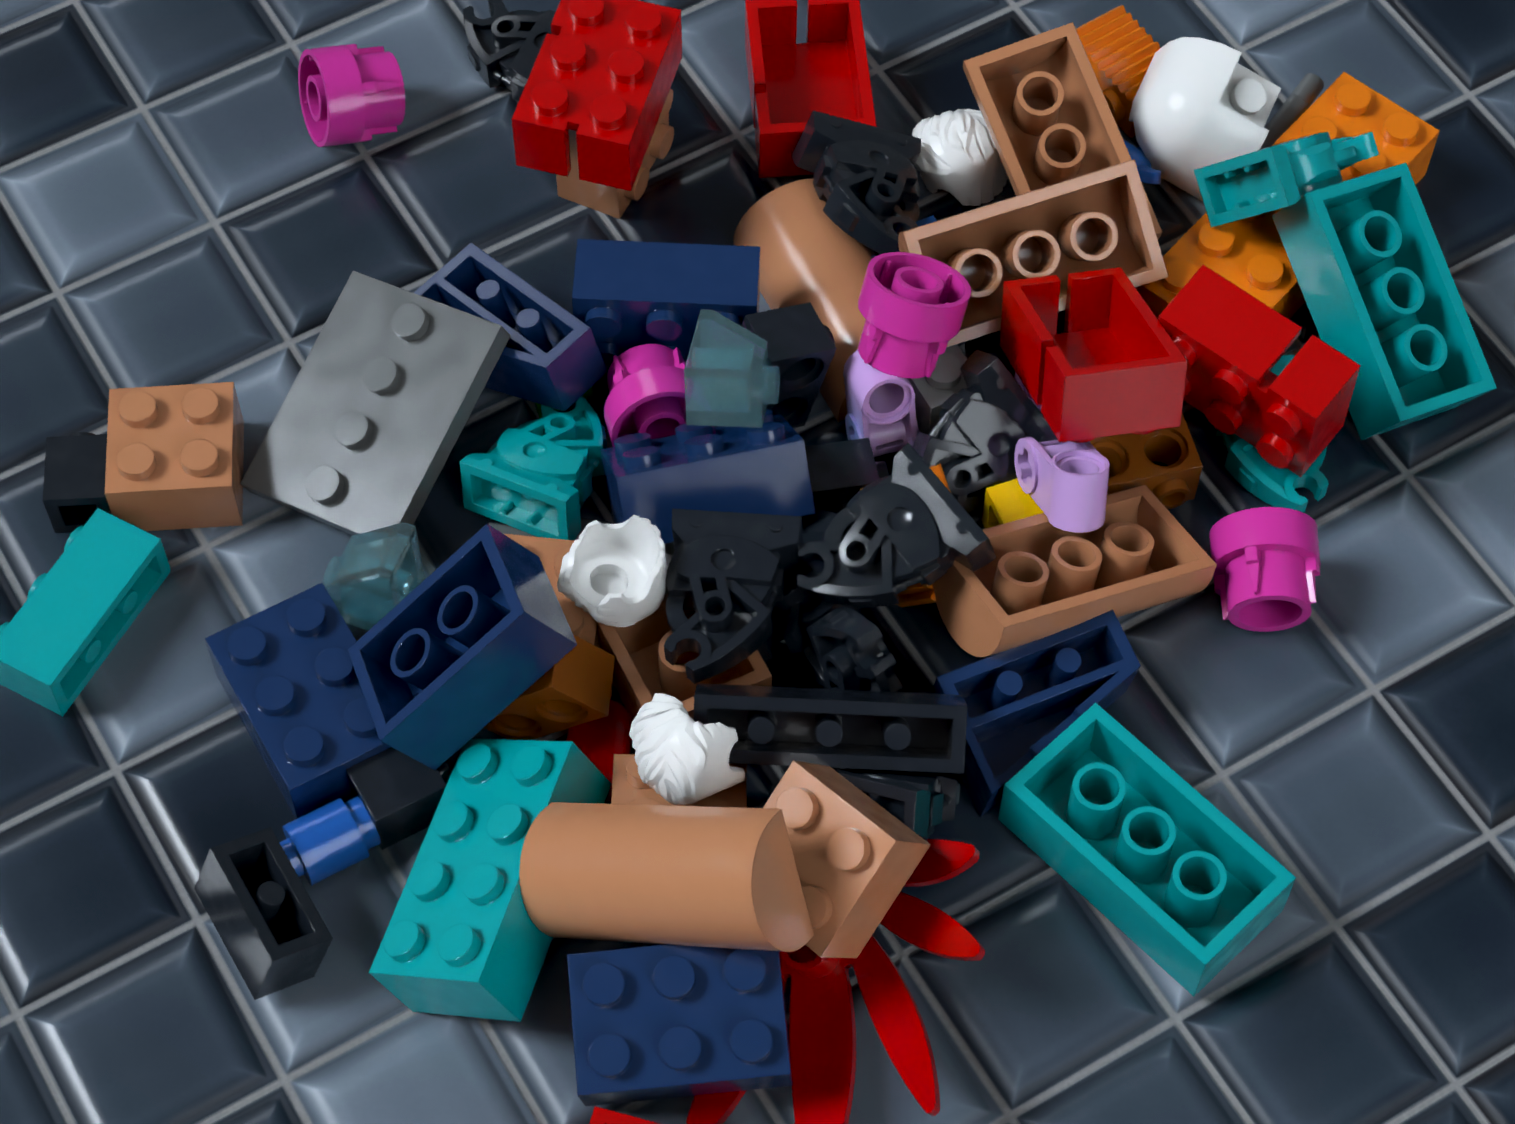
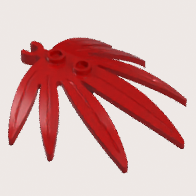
[686,839,985,1124]

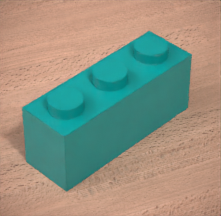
[0,508,171,717]

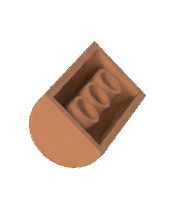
[963,22,1162,239]
[898,159,1168,347]
[734,179,877,422]
[932,485,1217,657]
[519,802,814,952]

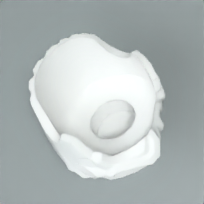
[912,108,1008,206]
[557,515,667,627]
[629,693,745,805]

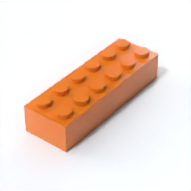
[1136,72,1440,319]

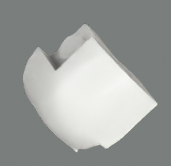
[1129,37,1281,201]

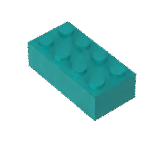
[1272,163,1497,440]
[998,703,1296,997]
[369,738,611,1022]

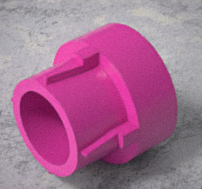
[298,44,406,147]
[858,252,971,379]
[604,344,715,447]
[1209,507,1321,632]

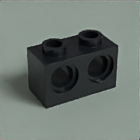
[716,302,837,428]

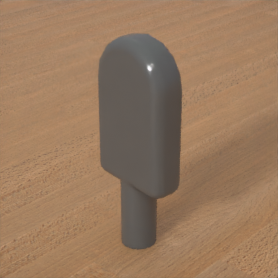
[1260,73,1324,150]

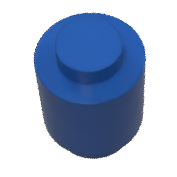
[279,796,381,886]

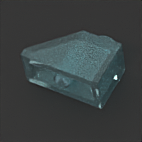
[684,309,780,428]
[323,522,425,631]

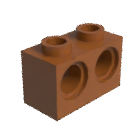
[1090,413,1203,509]
[484,634,615,740]

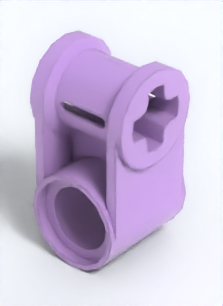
[843,349,919,457]
[1014,437,1110,533]

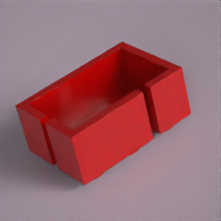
[511,0,682,191]
[745,0,877,178]
[1158,264,1361,477]
[999,267,1188,443]

